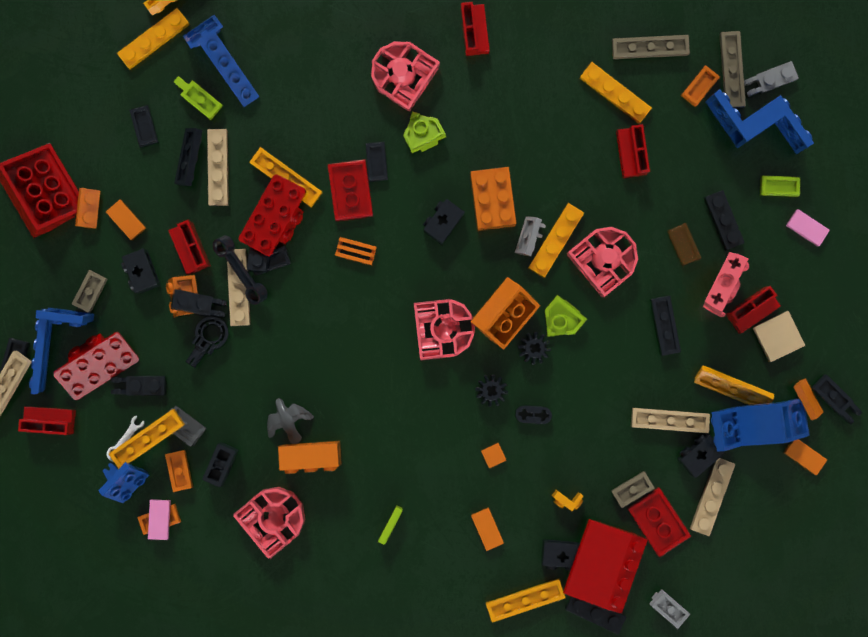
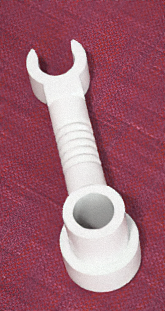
[107,416,144,462]

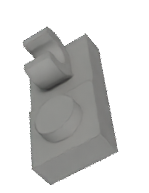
[515,216,546,256]
[650,590,690,629]

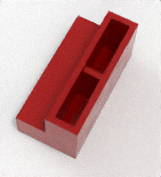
[460,2,490,56]
[616,124,650,178]
[168,220,211,275]
[726,286,781,333]
[18,406,76,435]

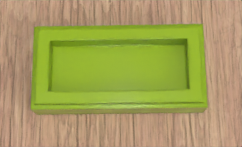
[760,176,800,197]
[378,505,403,545]

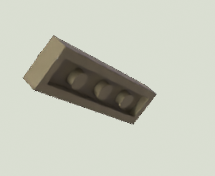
[719,31,746,108]
[612,35,690,59]

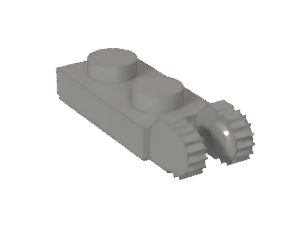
[744,61,799,97]

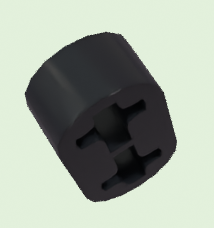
[515,405,552,424]

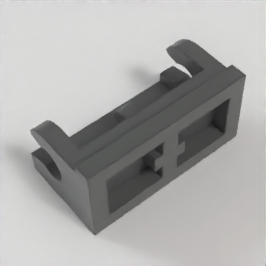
[170,406,207,447]

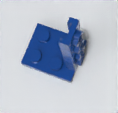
[183,15,259,107]
[29,308,94,394]

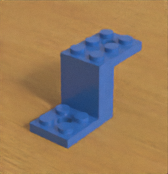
[705,90,814,154]
[711,398,809,452]

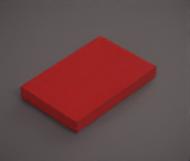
[328,159,373,221]
[627,487,691,557]

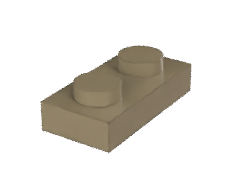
[72,270,108,313]
[611,471,655,508]

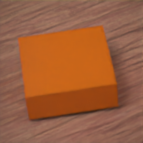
[481,443,506,468]

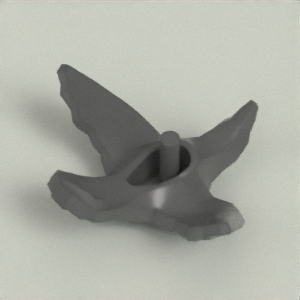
[267,398,314,444]

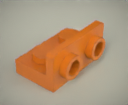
[166,275,198,317]

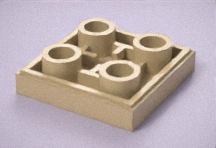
[753,311,805,362]

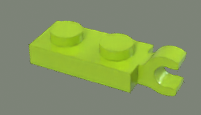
[174,76,223,120]

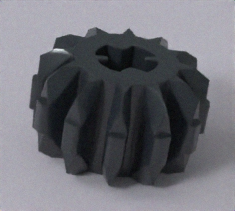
[518,332,551,365]
[475,374,508,407]

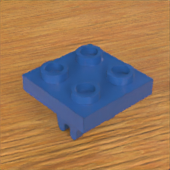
[98,462,149,503]

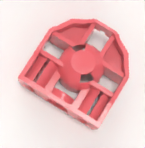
[371,41,440,112]
[567,227,638,297]
[703,252,749,317]
[414,299,475,360]
[234,487,305,559]

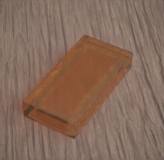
[667,223,701,265]

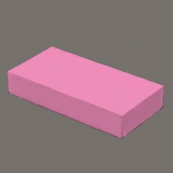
[786,209,830,246]
[148,500,171,540]

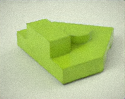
[403,111,446,153]
[545,295,587,337]

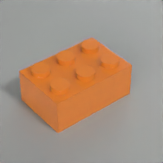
[470,167,516,231]
[471,277,540,350]
[278,441,342,474]

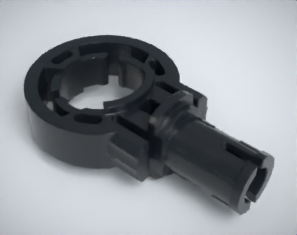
[185,316,229,368]

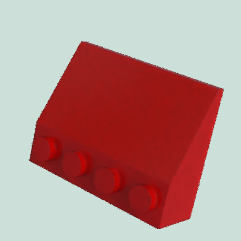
[0,143,79,238]
[563,519,647,614]

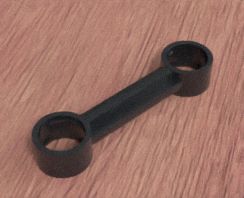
[213,235,268,305]

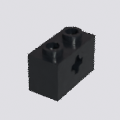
[423,199,465,245]
[121,249,161,294]
[677,434,725,478]
[202,442,239,487]
[541,539,580,571]

